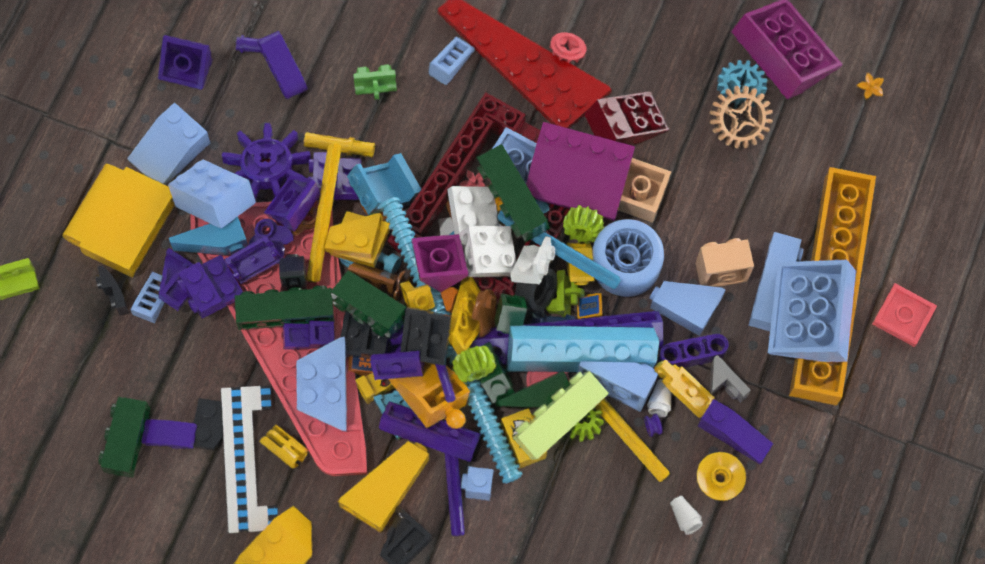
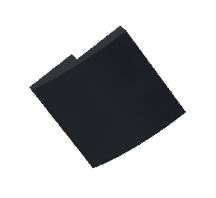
[400,307,452,365]
[341,310,388,358]

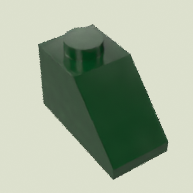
[479,342,514,403]

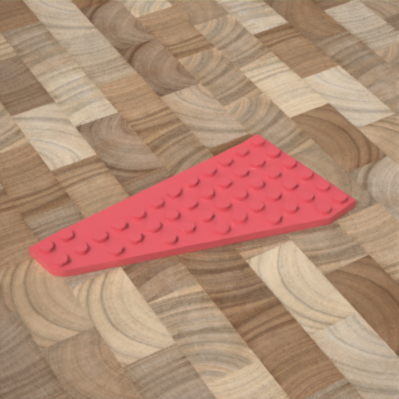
[190,200,367,476]

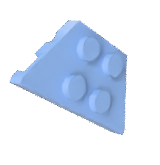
[296,337,347,432]

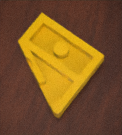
[324,213,382,258]

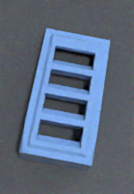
[428,36,475,85]
[131,272,165,323]

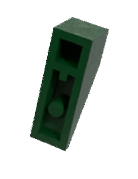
[494,371,570,408]

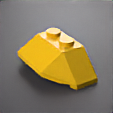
[234,506,312,564]

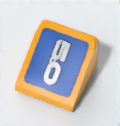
[577,293,602,319]

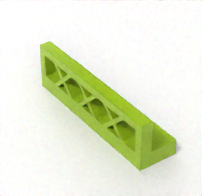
[0,258,40,300]

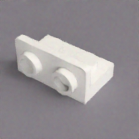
[511,237,555,284]

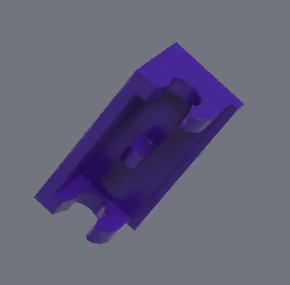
[225,235,281,284]

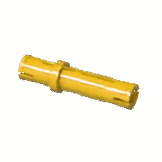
[304,132,375,158]

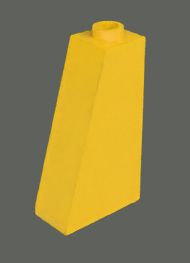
[338,441,429,533]

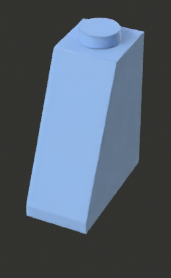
[649,281,725,336]

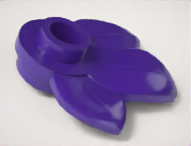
[248,219,294,258]

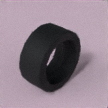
[515,268,557,312]

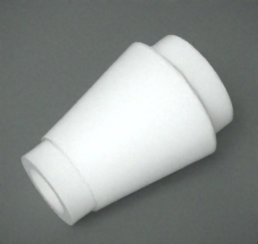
[647,379,671,417]
[670,496,703,534]

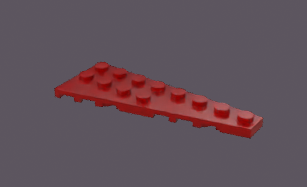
[437,0,611,129]

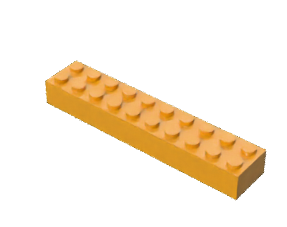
[789,167,876,406]

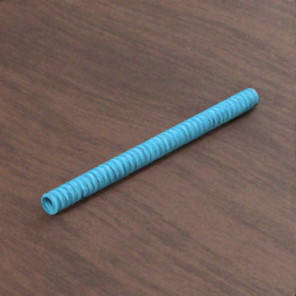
[380,197,523,484]

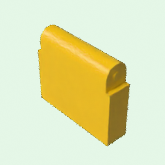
[62,164,175,278]

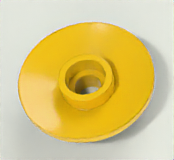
[697,452,746,501]

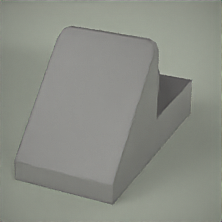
[710,355,751,403]

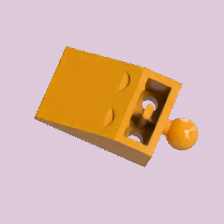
[388,362,470,429]

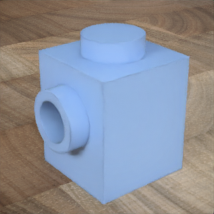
[461,467,493,500]

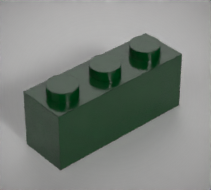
[331,270,406,339]
[98,396,150,478]

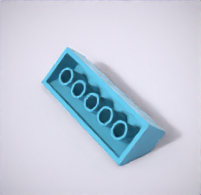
[506,326,659,372]

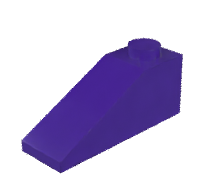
[698,399,773,464]

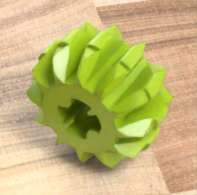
[563,205,604,244]
[452,346,496,382]
[569,406,604,442]

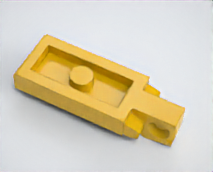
[654,360,715,418]

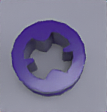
[644,413,662,437]

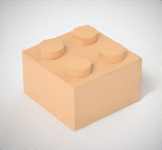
[618,158,671,223]
[695,238,754,287]

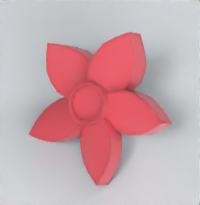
[459,170,485,187]

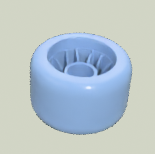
[592,219,664,297]

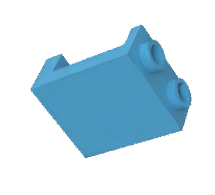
[347,153,421,215]

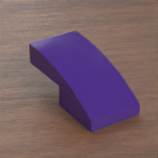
[283,321,334,349]
[141,420,197,449]

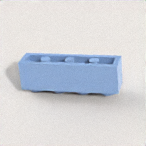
[748,232,804,331]

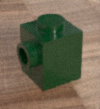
[495,294,527,334]

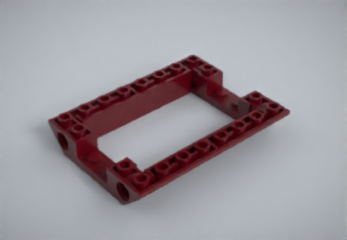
[388,92,570,310]

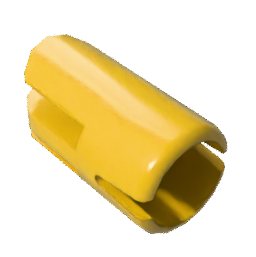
[260,424,308,468]

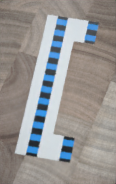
[221,385,278,533]

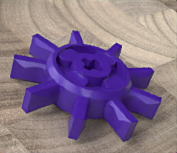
[222,123,311,199]

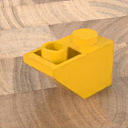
[566,243,594,285]

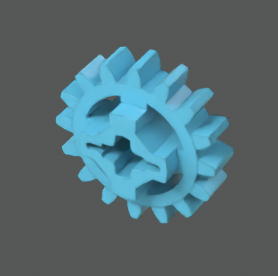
[717,60,767,109]

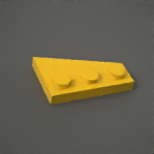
[449,276,480,355]

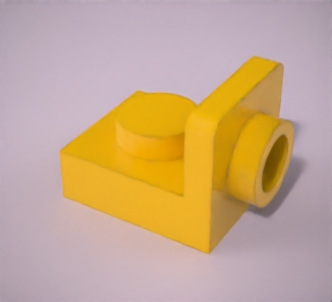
[400,281,435,310]

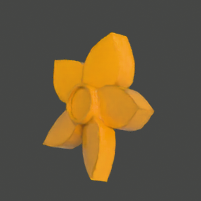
[857,73,884,99]

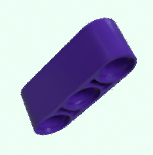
[257,31,308,100]
[658,334,729,368]

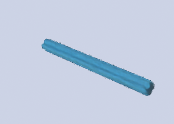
[497,211,621,289]

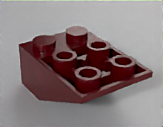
[584,92,669,146]

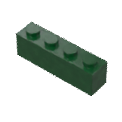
[477,144,550,243]
[235,285,335,330]

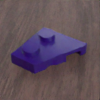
[158,248,194,311]

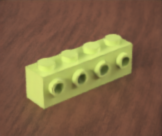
[513,371,609,460]

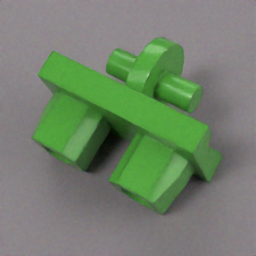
[354,65,397,100]

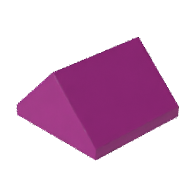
[411,234,468,292]

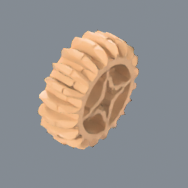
[710,86,773,148]

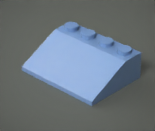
[768,260,856,362]

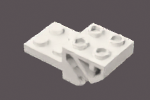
[447,186,516,277]

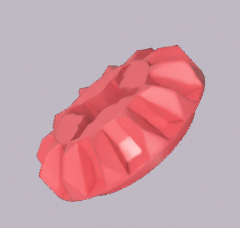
[550,33,586,63]

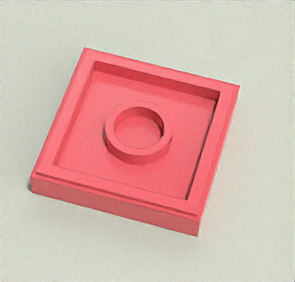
[872,283,937,347]

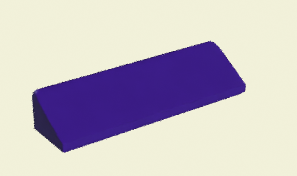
[379,401,481,461]

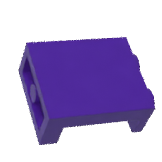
[370,324,424,380]

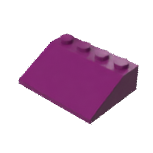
[731,0,843,99]
[526,122,635,221]

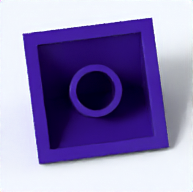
[158,35,213,90]
[264,175,320,232]

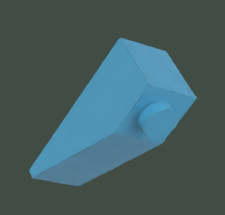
[169,217,248,255]

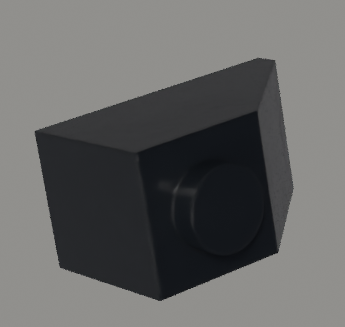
[279,254,307,291]

